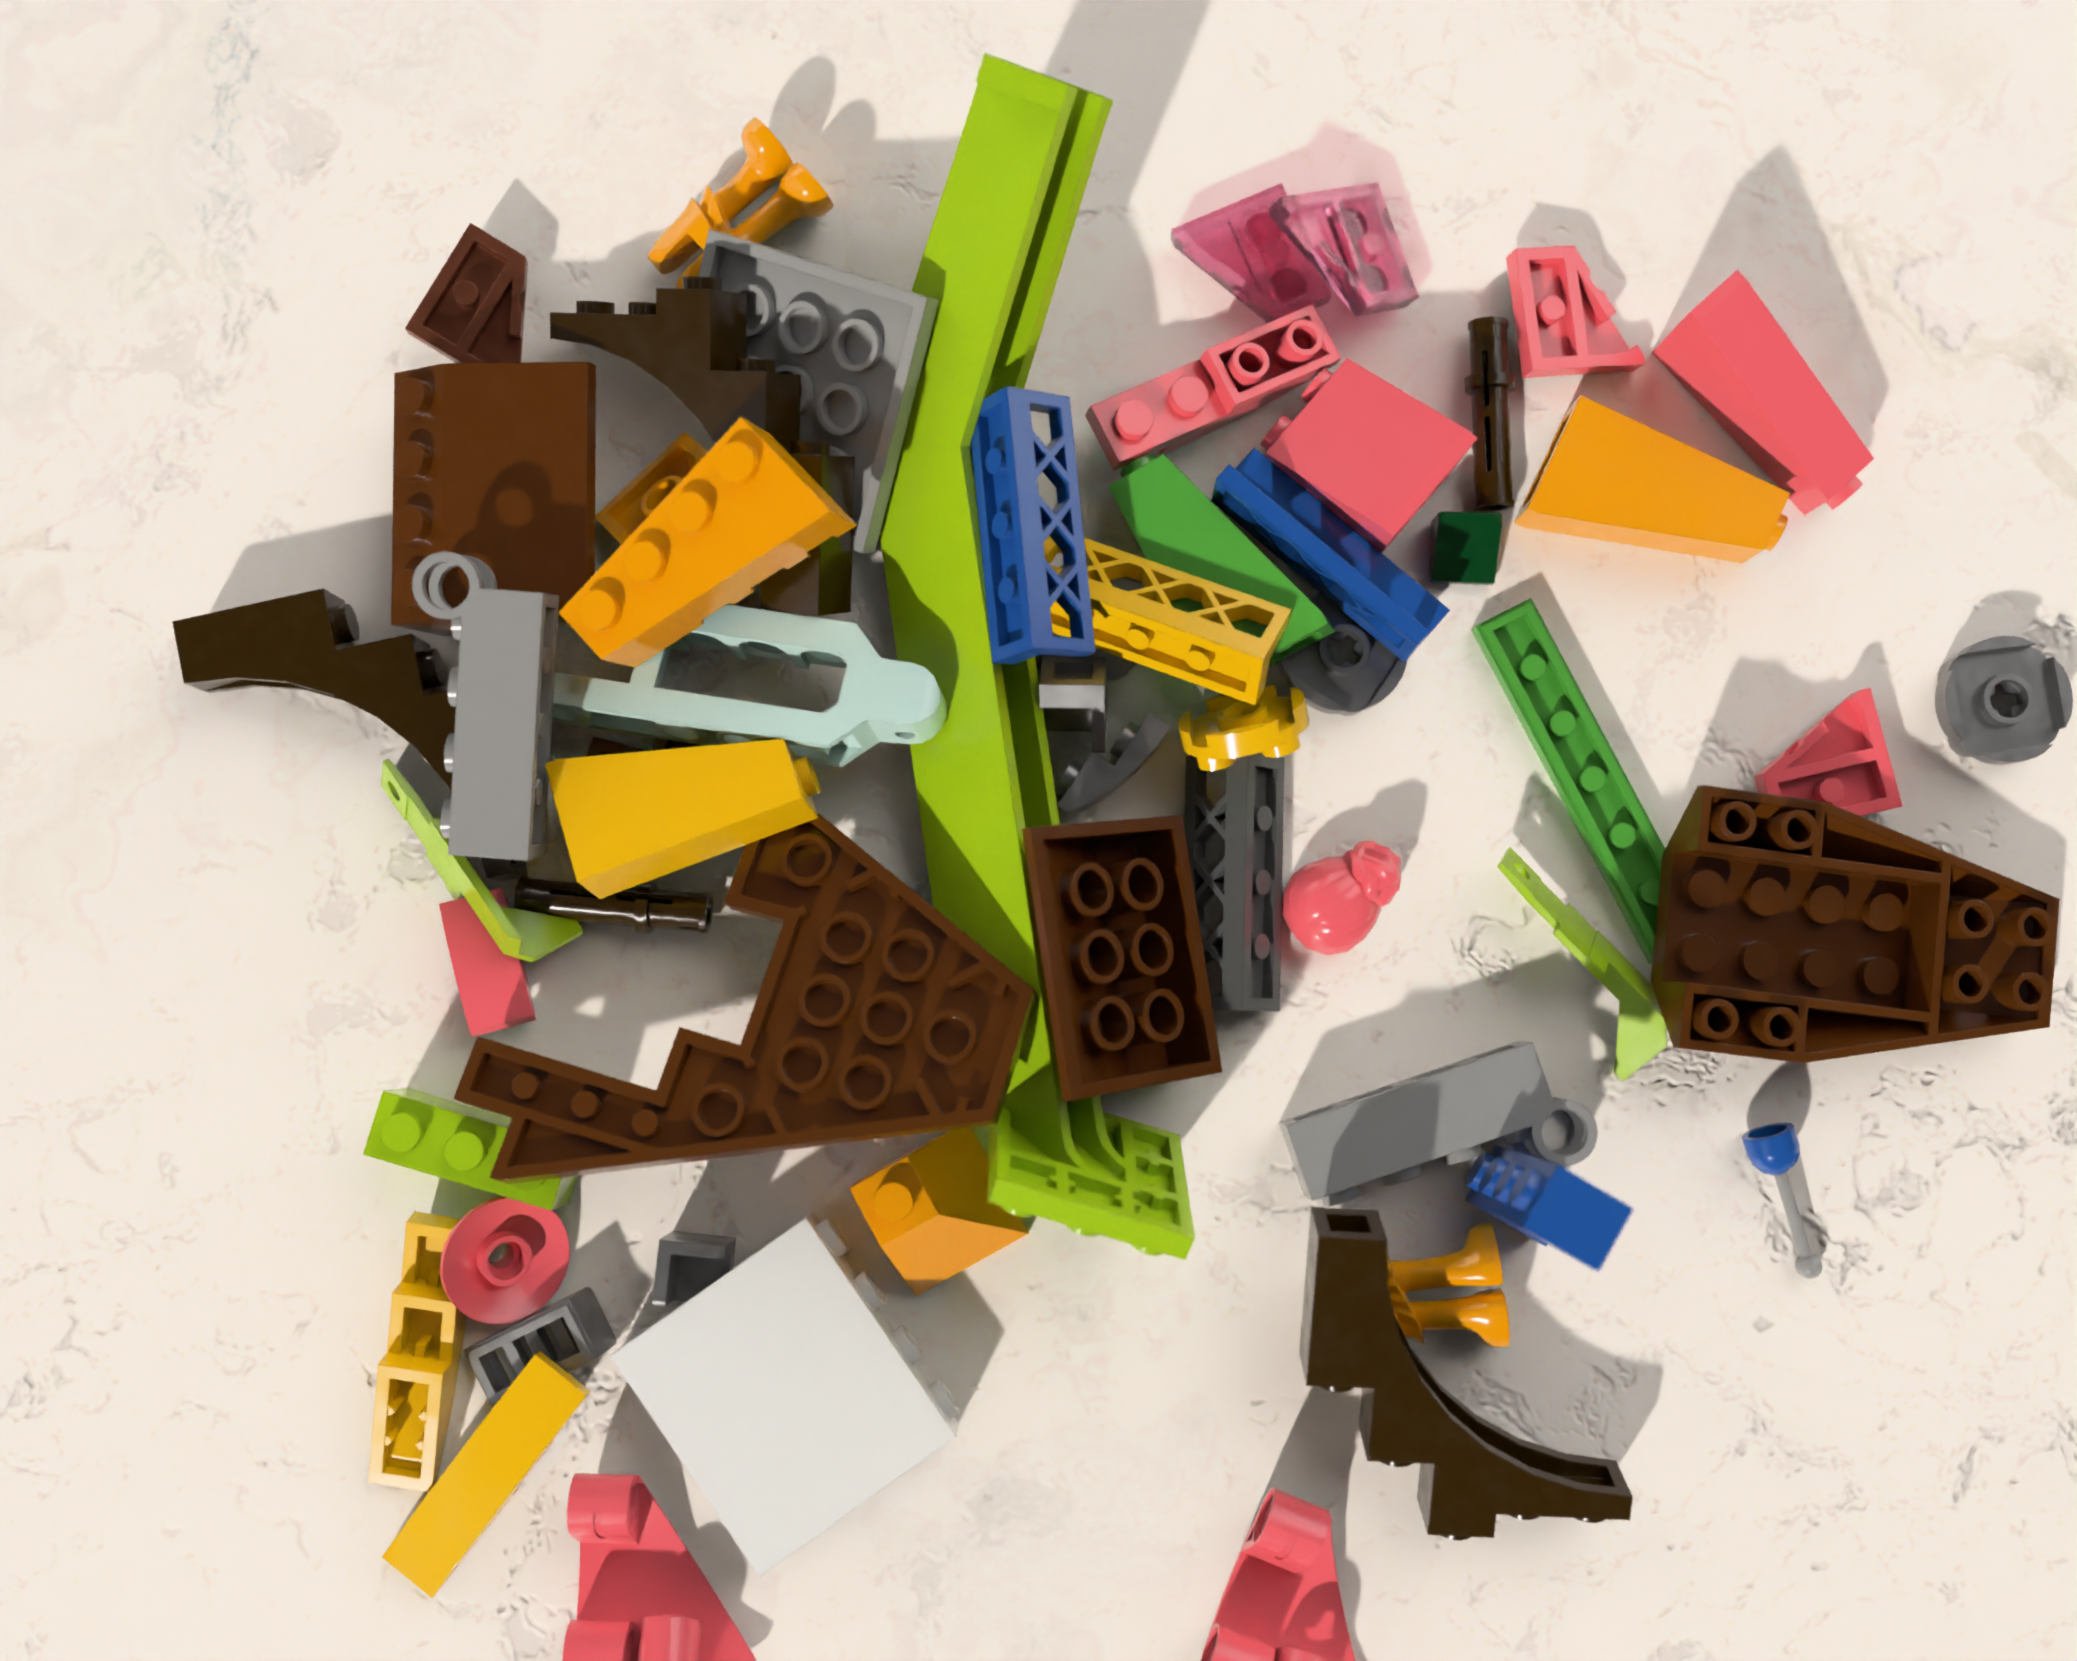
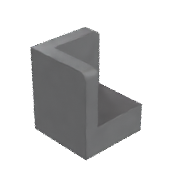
[1039,657,1107,753]
[652,1231,736,1307]

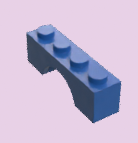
[1465,1145,1634,1272]

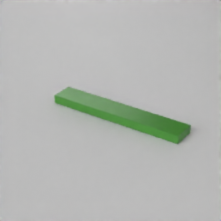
[1471,598,1665,964]

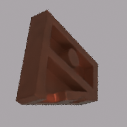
[405,223,528,363]

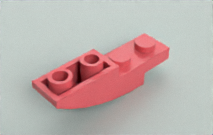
[1085,304,1341,471]

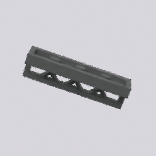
[1184,753,1285,1011]

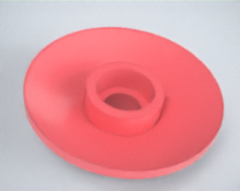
[440,1196,570,1324]

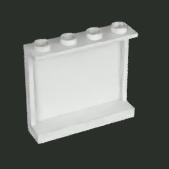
[610,1211,961,1577]

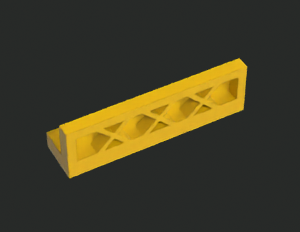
[1044,536,1292,705]

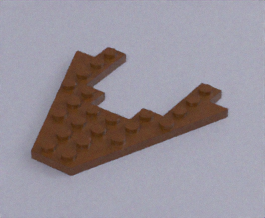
[453,736,1038,1184]

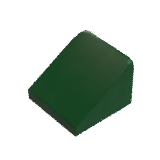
[1430,512,1502,585]

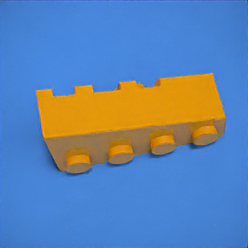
[558,417,857,668]

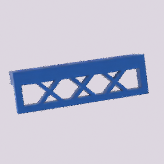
[971,386,1096,664]
[1211,448,1450,663]

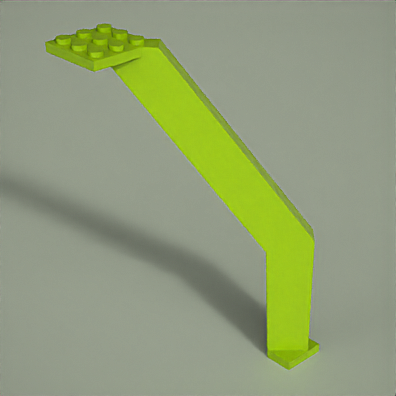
[880,53,1195,1260]

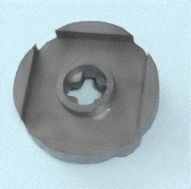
[1278,592,1407,716]
[1935,636,2073,765]

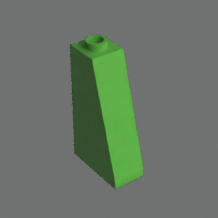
[1108,454,1336,668]

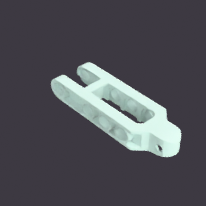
[552,604,947,767]

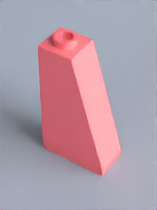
[1652,270,1874,515]

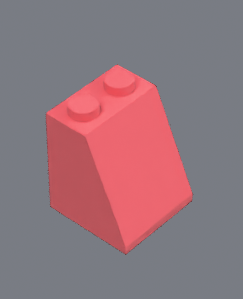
[1260,358,1478,553]

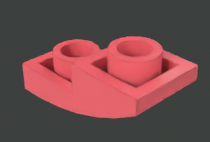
[439,887,536,1037]

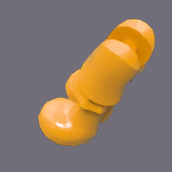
[648,117,834,289]
[1388,1223,1510,1348]

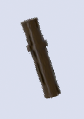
[1465,316,1515,512]
[514,876,713,934]

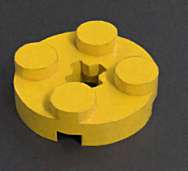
[1178,685,1310,771]

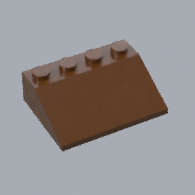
[391,362,596,636]
[1022,815,1222,1101]

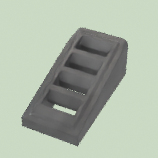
[463,1287,616,1408]

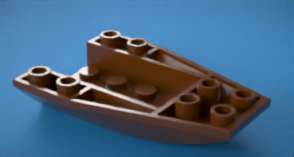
[1651,785,2060,1063]

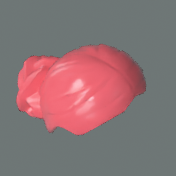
[1282,841,1401,955]

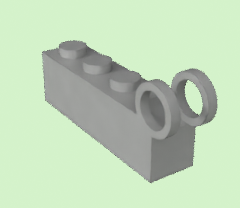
[412,552,559,861]
[1279,1041,1598,1207]

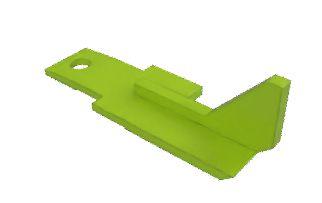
[381,758,583,963]
[1497,847,1668,1081]

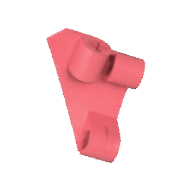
[562,1473,757,1661]
[1200,1488,1355,1661]

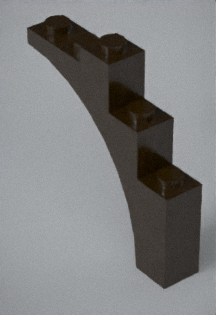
[550,276,855,616]
[172,588,528,882]
[1299,1207,1633,1540]

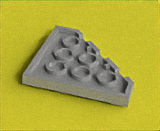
[698,229,939,554]

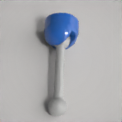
[1742,1123,1822,1279]

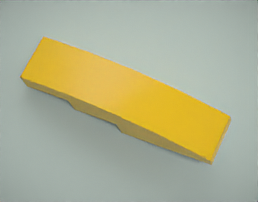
[368,1211,467,1492]
[382,1351,591,1598]

